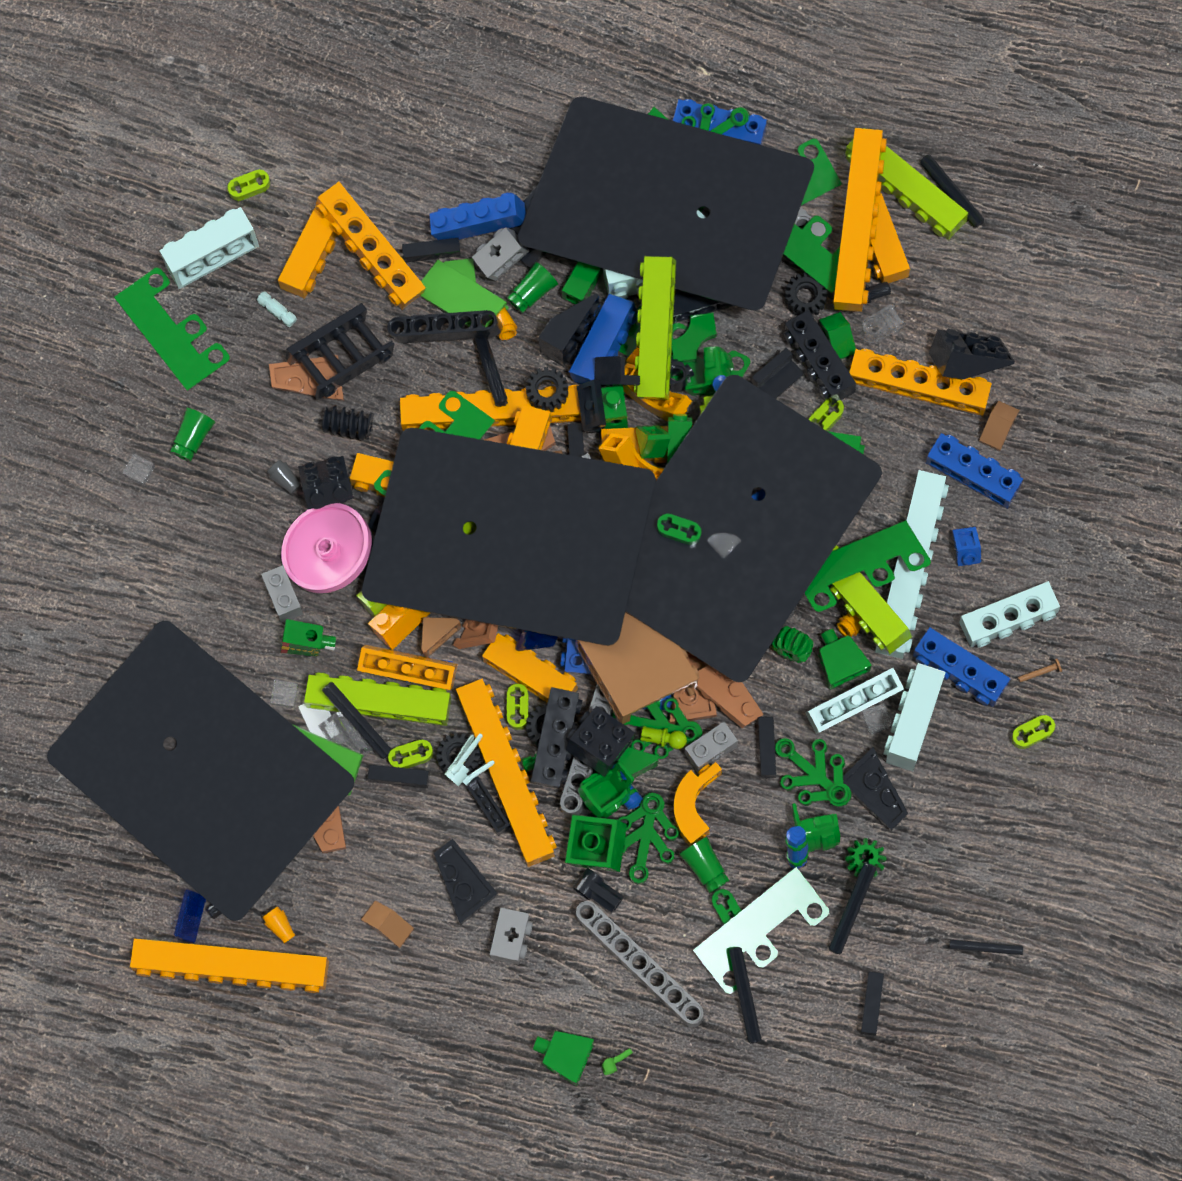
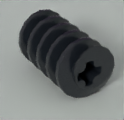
[322,405,373,440]

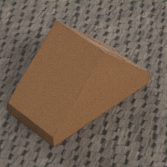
[979,401,1020,451]
[421,617,461,657]
[361,900,414,948]

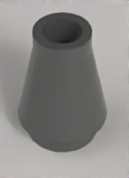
[267,460,301,494]

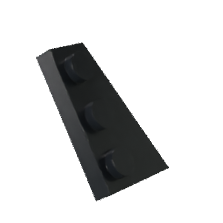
[843,747,908,832]
[434,838,498,926]

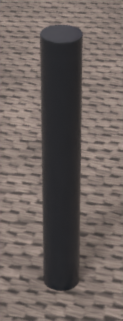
[949,939,1023,955]

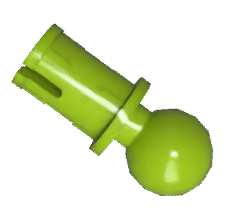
[641,726,687,749]

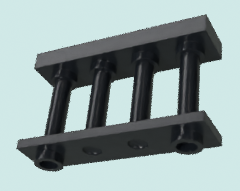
[285,303,394,400]

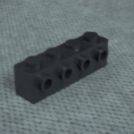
[783,310,856,405]
[531,687,583,789]

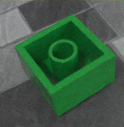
[565,815,627,872]

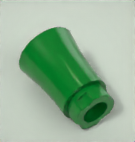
[507,262,558,314]
[170,408,216,461]
[679,837,729,893]

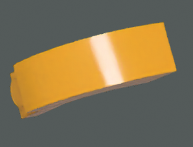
[623,363,692,421]
[598,433,664,480]
[674,762,722,847]

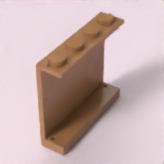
[575,612,699,724]

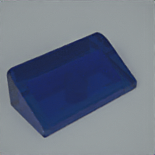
[174,889,206,943]

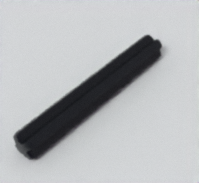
[920,154,984,228]
[475,338,508,407]
[322,682,392,759]
[829,862,876,955]
[729,947,762,1044]

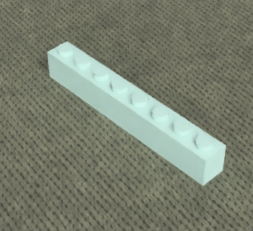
[875,470,949,659]

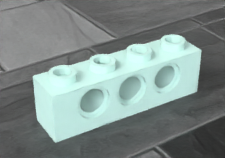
[959,581,1060,648]
[805,668,904,734]

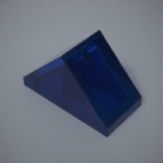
[516,630,558,651]

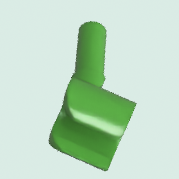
[602,1048,633,1075]

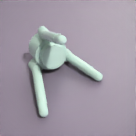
[445,734,495,787]

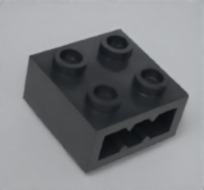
[298,456,354,510]
[566,706,636,777]

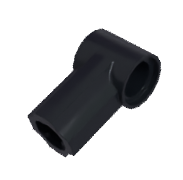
[572,868,624,914]

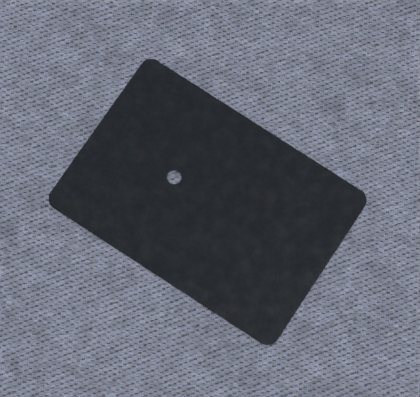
[518,97,814,311]
[626,375,882,682]
[362,428,656,646]
[47,621,354,921]

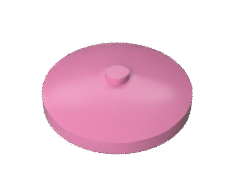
[281,503,372,593]

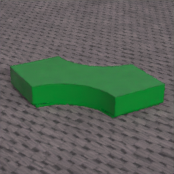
[672,313,717,363]

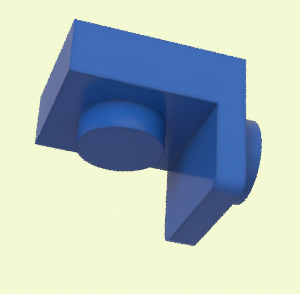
[953,527,981,566]

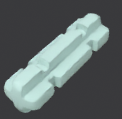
[257,291,297,327]

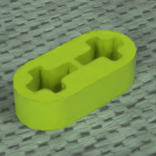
[228,169,270,201]
[809,399,844,431]
[507,683,529,730]
[1011,715,1055,749]
[388,740,433,768]

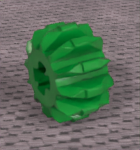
[772,626,813,663]
[845,838,886,878]

